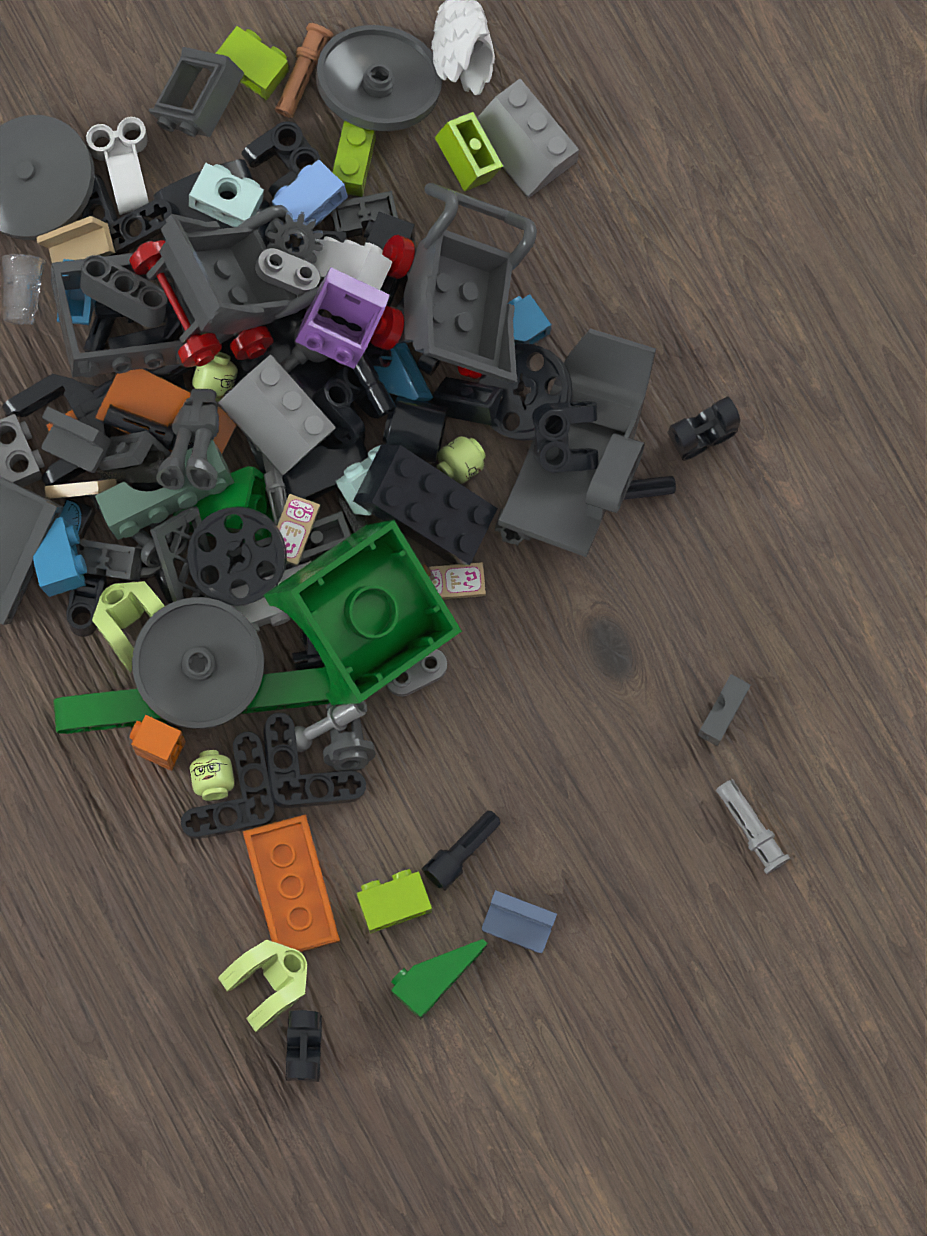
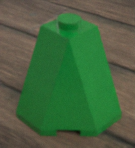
[173,466,274,543]

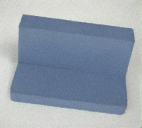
[482,890,557,953]

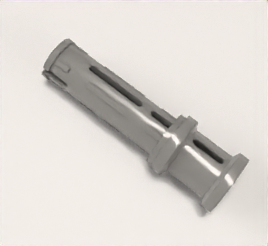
[716,779,791,874]

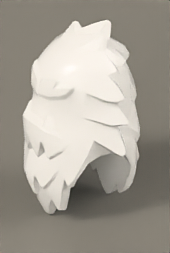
[431,0,495,95]

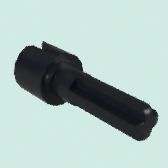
[422,810,501,891]

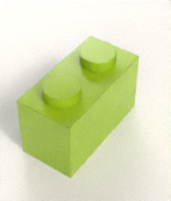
[215,26,289,100]
[435,112,503,192]
[332,120,376,197]
[357,869,432,934]

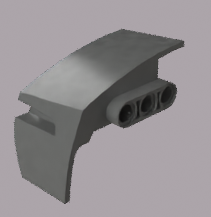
[498,328,656,557]

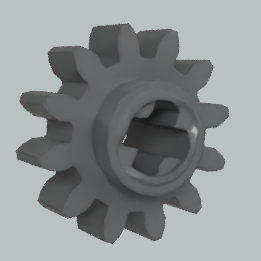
[267,211,323,263]

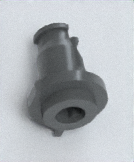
[323,703,376,771]

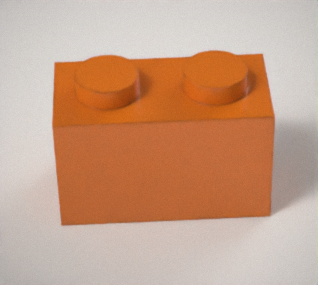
[129,715,186,771]

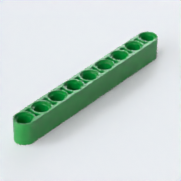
[53,667,330,734]

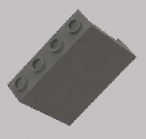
[0,476,64,625]

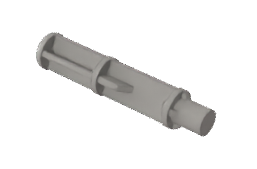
[256,447,287,526]

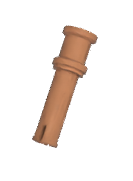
[274,23,333,118]

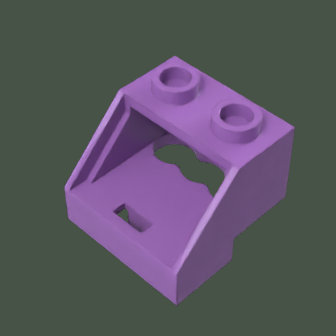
[295,267,390,369]

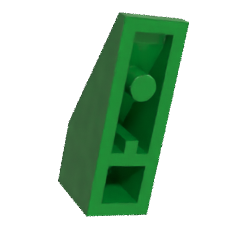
[391,939,488,1020]

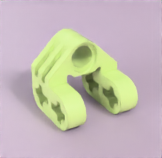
[92,581,165,673]
[218,940,307,1032]

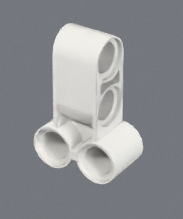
[86,117,149,215]

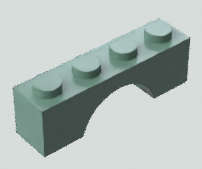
[95,438,234,540]

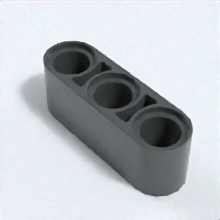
[80,255,167,327]

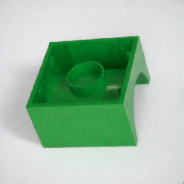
[263,520,462,705]

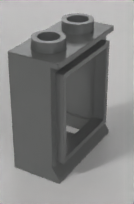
[148,47,244,137]

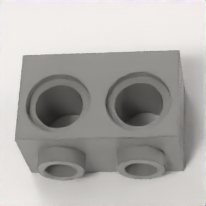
[0,414,45,487]

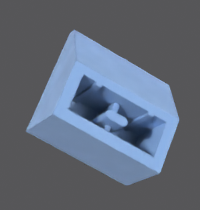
[272,159,348,239]

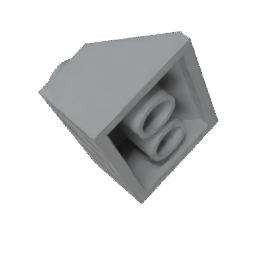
[477,79,579,199]
[218,354,336,476]

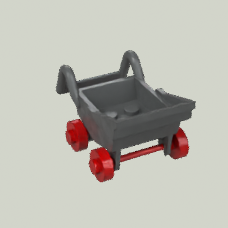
[370,183,537,383]
[129,205,325,367]

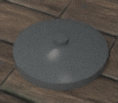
[316,25,442,131]
[0,115,95,240]
[132,597,264,729]

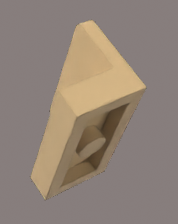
[36,216,115,263]

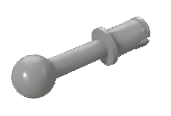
[287,701,367,752]

